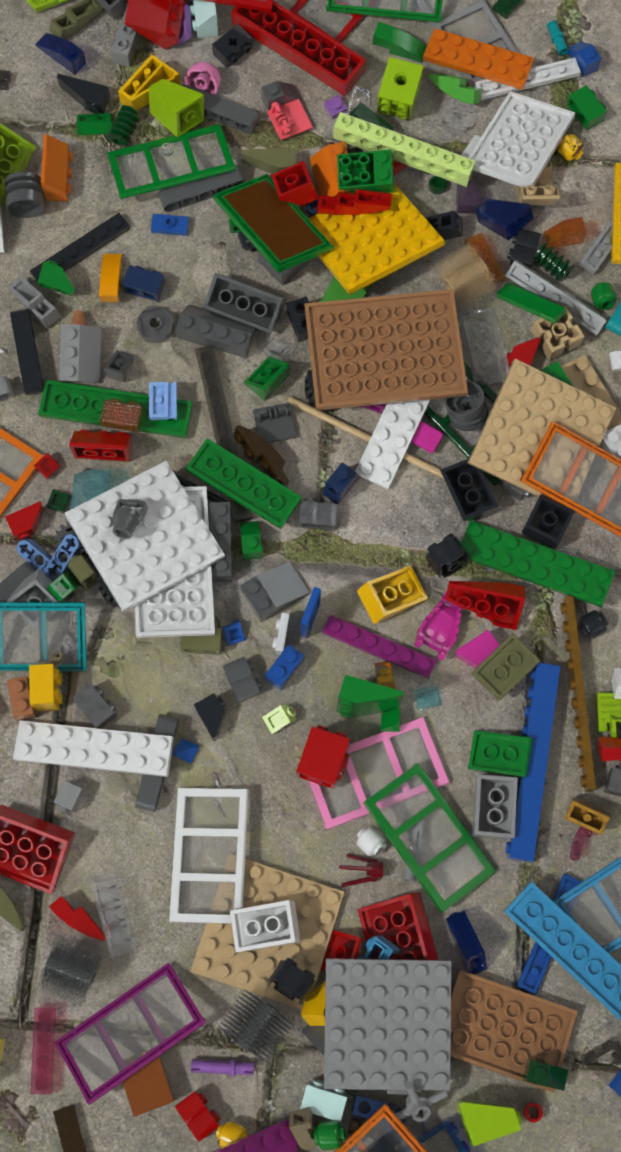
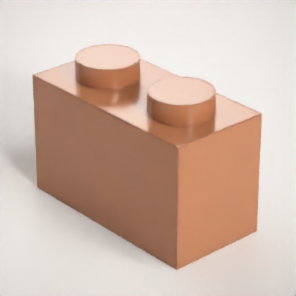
[6,676,37,722]

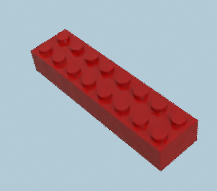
[231,0,366,97]

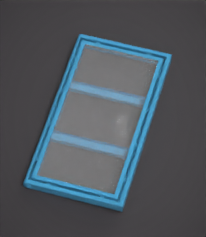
[553,857,621,954]

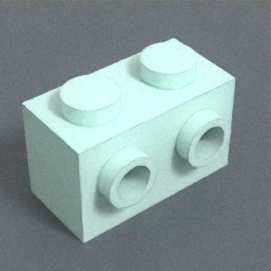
[300,1079,348,1122]

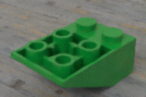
[337,149,395,193]

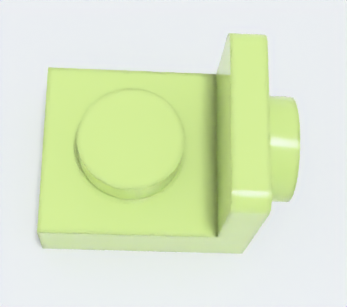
[262,704,297,734]

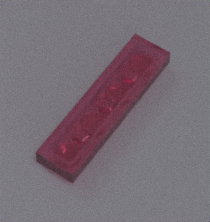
[30,1008,56,1094]

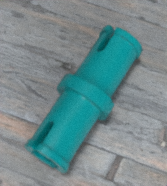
[546,20,569,56]

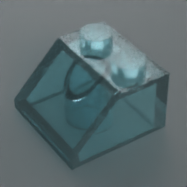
[70,469,112,510]

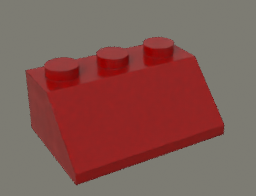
[69,429,132,462]

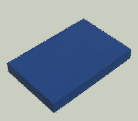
[300,587,321,638]

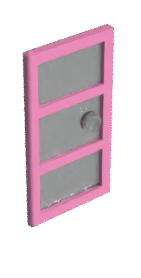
[309,717,449,830]

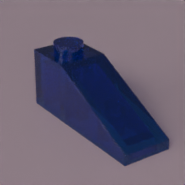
[35,33,86,75]

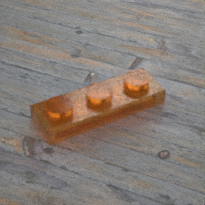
[465,233,506,287]

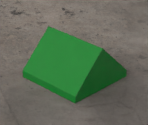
[244,357,289,401]

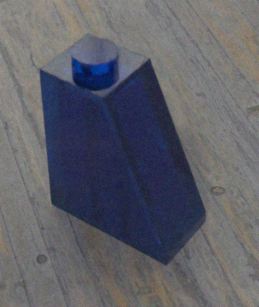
[475,199,534,241]
[446,910,487,975]

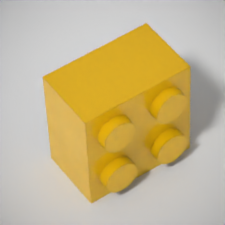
[29,664,63,711]

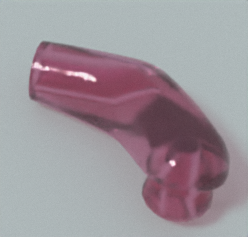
[570,826,592,861]

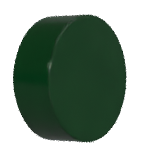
[429,176,447,195]

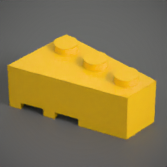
[118,54,181,111]

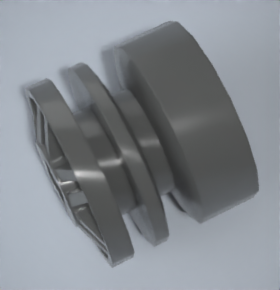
[4,172,45,218]
[445,381,489,432]

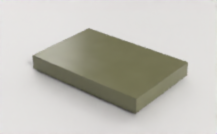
[471,633,541,702]

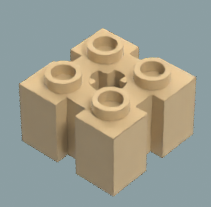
[531,306,584,361]

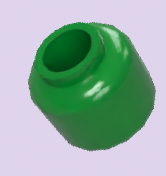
[590,282,617,310]
[314,1121,346,1150]

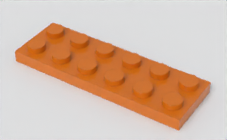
[423,28,534,90]

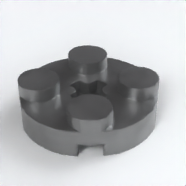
[136,306,174,343]

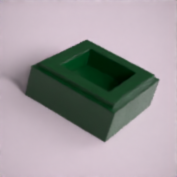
[46,489,71,514]

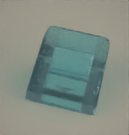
[414,686,441,710]

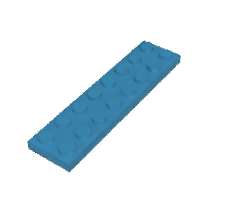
[504,881,621,1021]

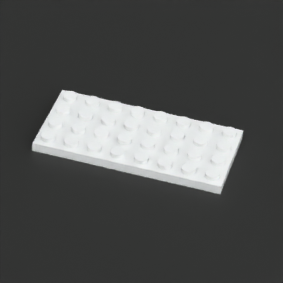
[134,486,215,638]

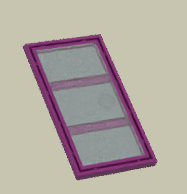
[55,963,206,1105]

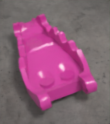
[414,590,462,661]

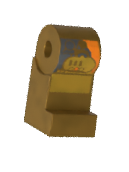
[374,661,397,690]

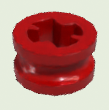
[523,1102,543,1123]

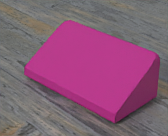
[411,421,443,454]

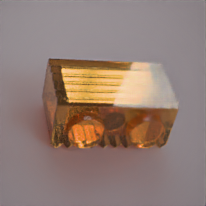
[100,398,143,432]

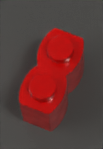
[174,1090,221,1142]

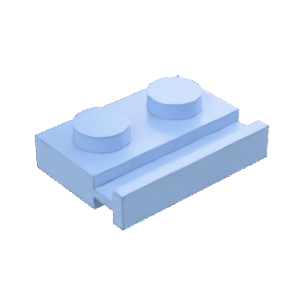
[149,382,177,420]

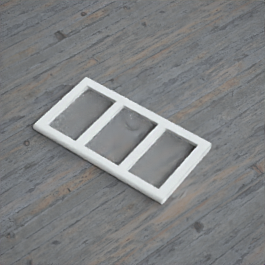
[169,788,249,924]

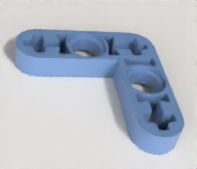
[17,533,82,581]

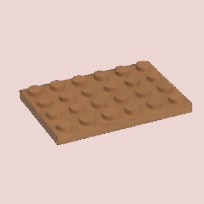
[450,970,577,1093]

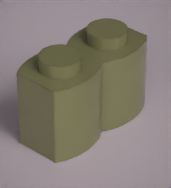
[68,554,98,591]

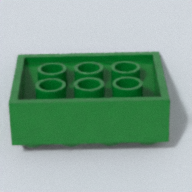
[337,674,404,719]

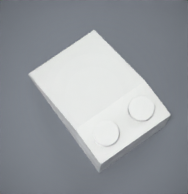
[230,900,301,952]

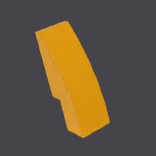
[99,254,122,302]

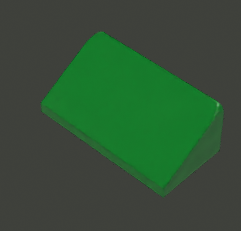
[76,113,113,135]

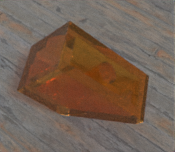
[544,217,587,248]

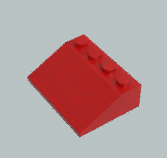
[124,0,186,50]
[0,805,75,894]
[357,892,439,960]

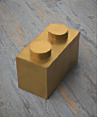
[565,797,611,835]

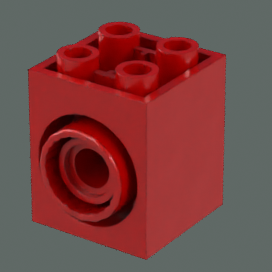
[296,725,350,790]

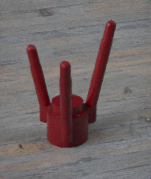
[339,854,383,887]

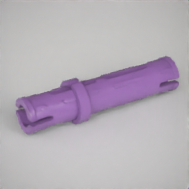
[191,1059,254,1076]

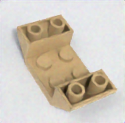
[515,159,560,206]

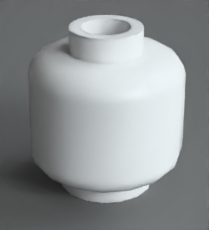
[357,826,386,857]

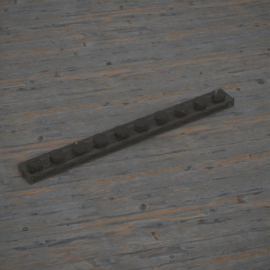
[195,345,253,523]

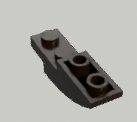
[233,425,289,487]

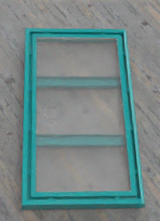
[0,602,88,671]

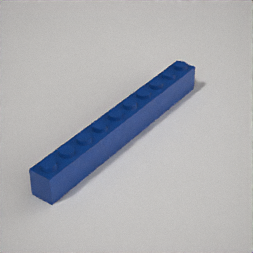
[505,663,561,863]

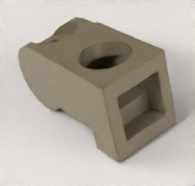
[289,1108,317,1150]

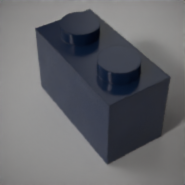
[122,265,165,302]

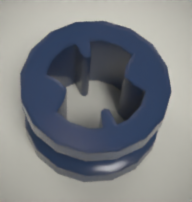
[307,199,319,217]

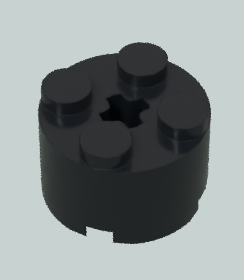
[426,533,470,578]
[267,958,316,1005]

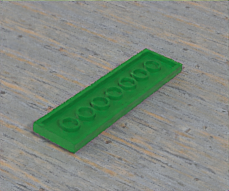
[38,380,192,439]
[461,521,615,608]

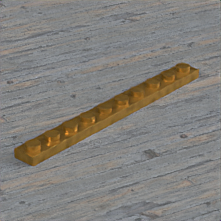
[560,596,596,792]

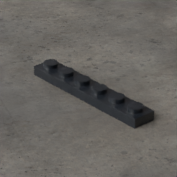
[30,213,130,287]

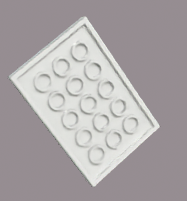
[468,91,575,187]

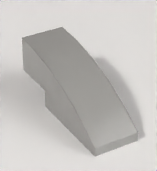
[8,277,61,328]

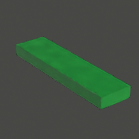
[496,283,566,324]

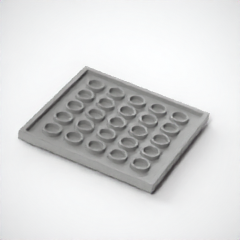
[323,958,451,1090]

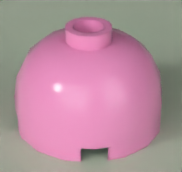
[184,61,221,95]

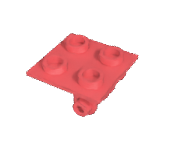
[267,99,313,141]

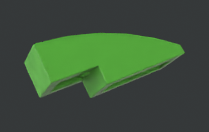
[428,72,482,105]

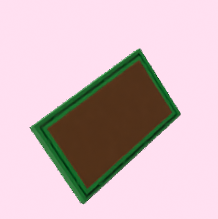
[213,174,334,273]

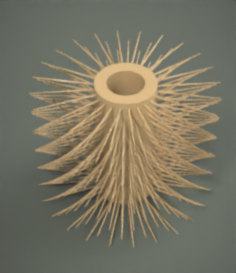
[435,242,498,310]

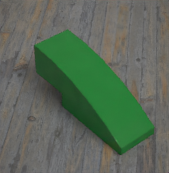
[373,21,427,63]

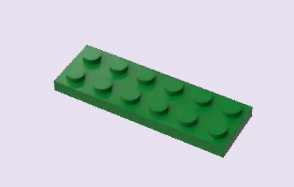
[186,438,302,529]

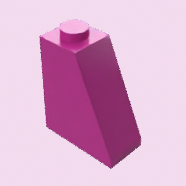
[455,630,500,669]

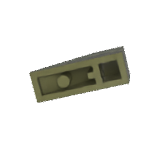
[241,148,296,174]

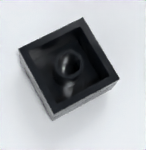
[522,494,575,550]

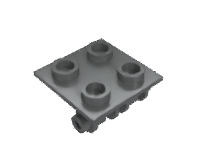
[253,403,297,443]

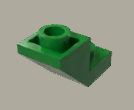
[47,570,81,602]

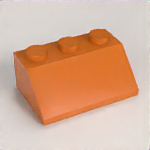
[41,134,73,201]
[310,141,356,197]

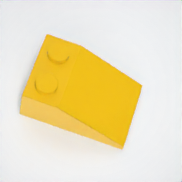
[357,565,428,624]

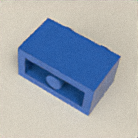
[265,644,304,691]

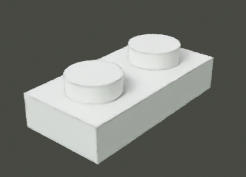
[272,613,290,655]

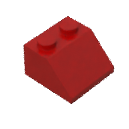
[271,161,319,206]

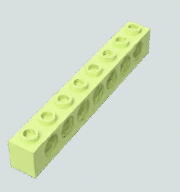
[333,112,475,187]

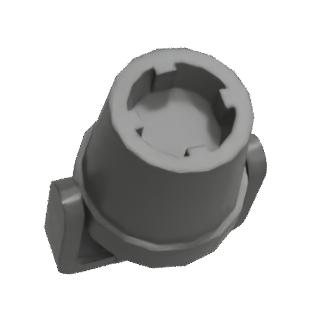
[112,499,148,539]

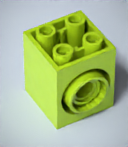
[377,57,424,120]

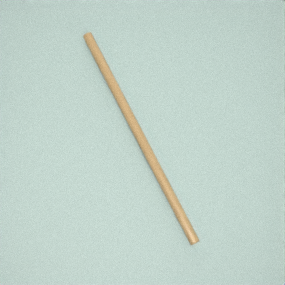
[287,396,444,479]

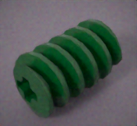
[106,105,140,146]
[534,242,575,281]

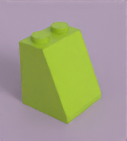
[149,79,204,138]
[455,1100,523,1147]

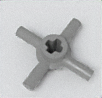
[395,1082,448,1131]

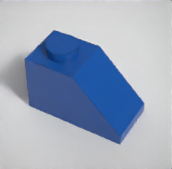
[567,41,602,77]

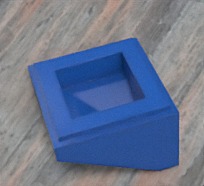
[222,619,246,646]
[173,738,200,764]

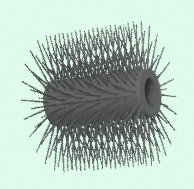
[38,933,104,1007]
[218,989,294,1063]

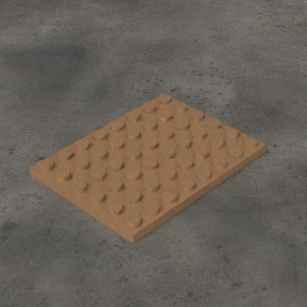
[304,289,468,411]

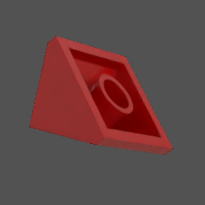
[320,930,363,971]

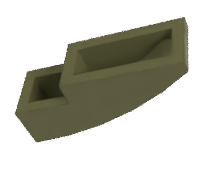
[50,0,103,42]
[0,884,25,931]

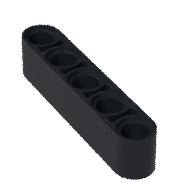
[10,308,44,395]

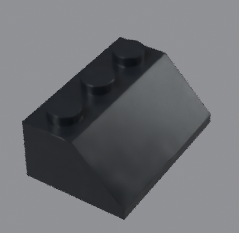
[440,458,498,521]

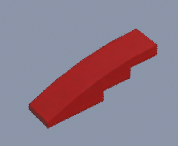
[317,189,392,215]

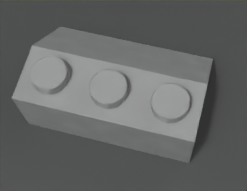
[59,324,102,383]
[472,774,518,839]

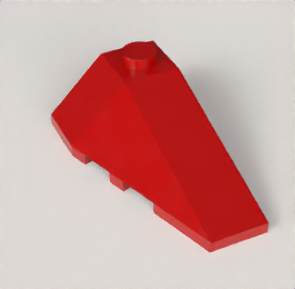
[445,581,525,630]

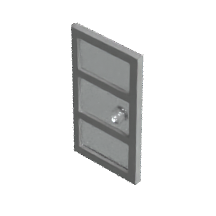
[414,0,518,87]

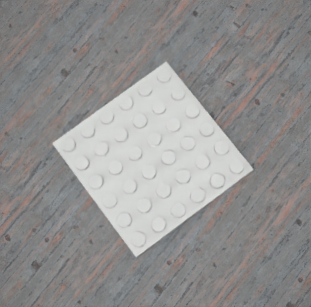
[65,461,225,612]

